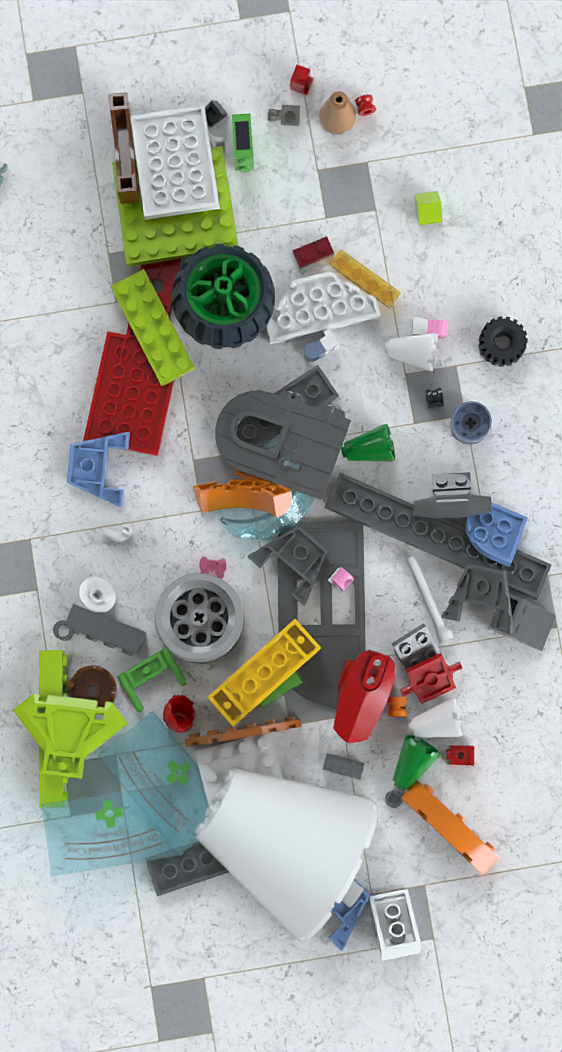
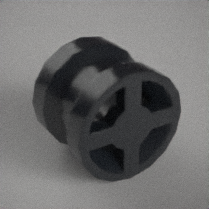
[425,387,444,409]

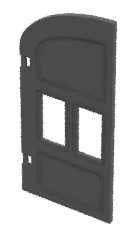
[277,521,366,709]

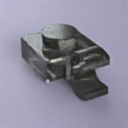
[267,105,300,126]

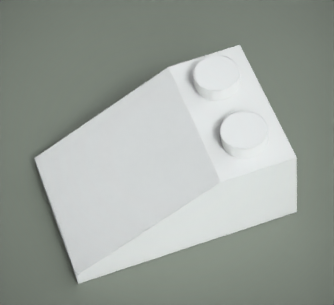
[369,889,421,961]

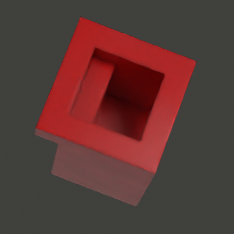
[290,64,314,95]
[446,745,474,766]

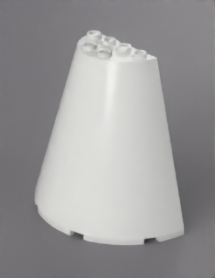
[195,768,377,941]

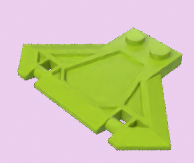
[13,693,128,779]

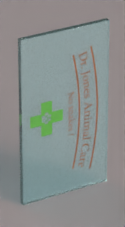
[98,711,209,856]
[41,784,181,876]

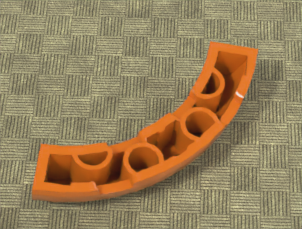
[193,479,292,518]

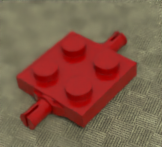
[400,653,463,704]

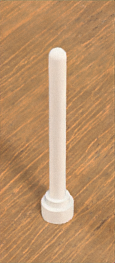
[408,555,454,643]

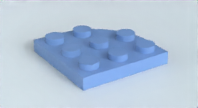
[465,502,528,567]

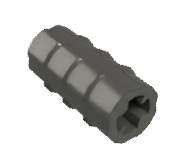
[322,753,364,780]

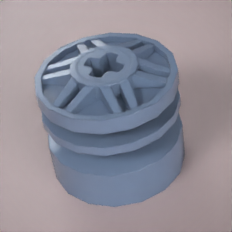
[450,401,492,445]

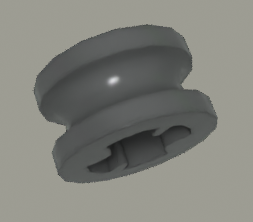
[385,790,403,808]

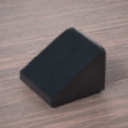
[205,101,228,127]

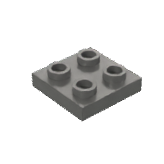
[391,623,442,670]

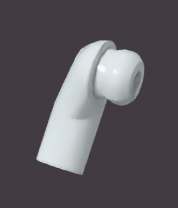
[104,526,132,543]

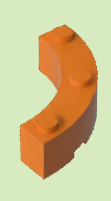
[402,781,499,875]

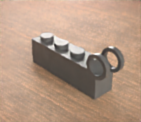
[53,604,147,656]

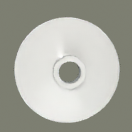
[79,577,116,613]

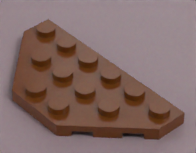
[185,716,302,747]

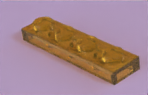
[329,249,401,309]

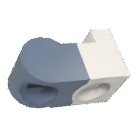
[304,328,339,362]

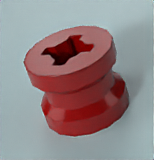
[355,94,376,116]

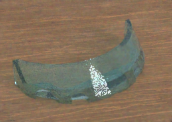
[219,466,314,540]

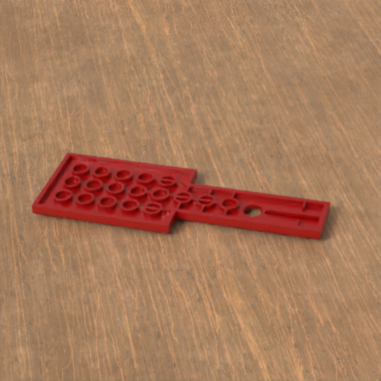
[83,259,182,457]

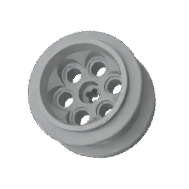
[155,573,244,664]

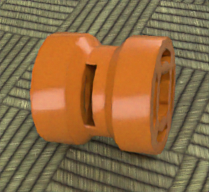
[388,697,408,717]

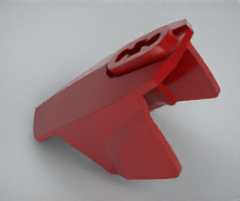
[333,649,396,743]

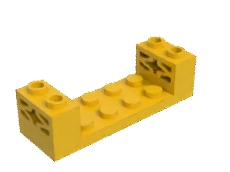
[207,619,322,727]

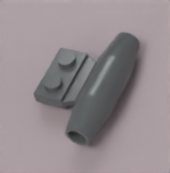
[413,472,492,519]

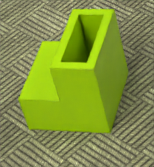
[414,191,442,225]

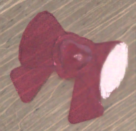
[199,556,227,579]

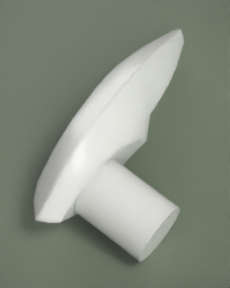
[208,132,225,148]

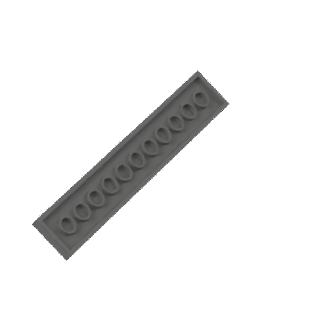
[324,473,552,600]

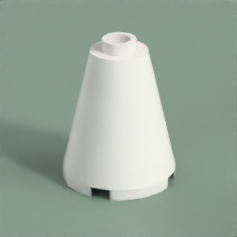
[385,333,438,372]
[409,698,465,738]

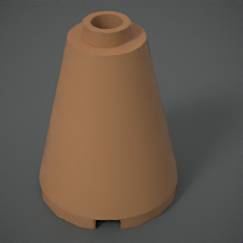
[319,91,356,134]

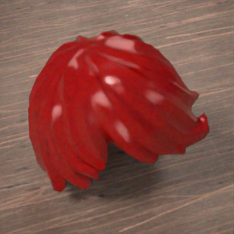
[163,695,196,733]

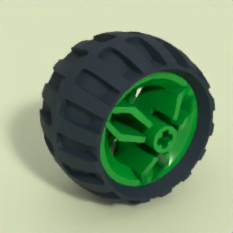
[172,244,275,349]

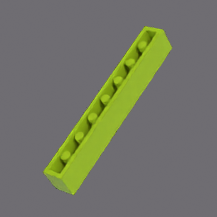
[39,650,69,808]

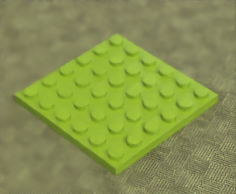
[112,146,238,267]

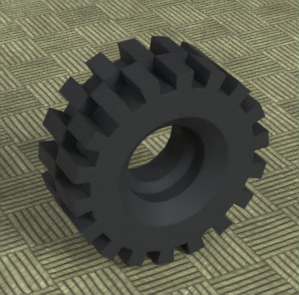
[478,316,528,367]

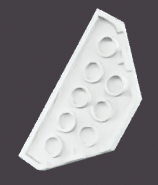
[266,272,381,344]

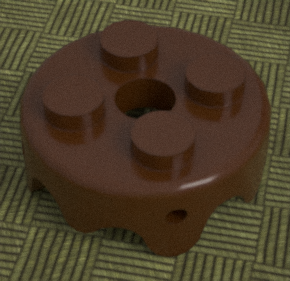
[67,665,117,708]

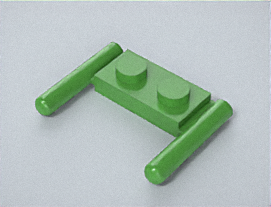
[117,648,187,712]

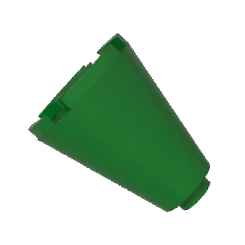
[341,424,395,462]
[392,734,441,791]

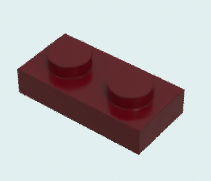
[293,236,334,269]

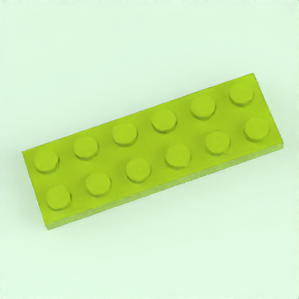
[110,269,195,386]

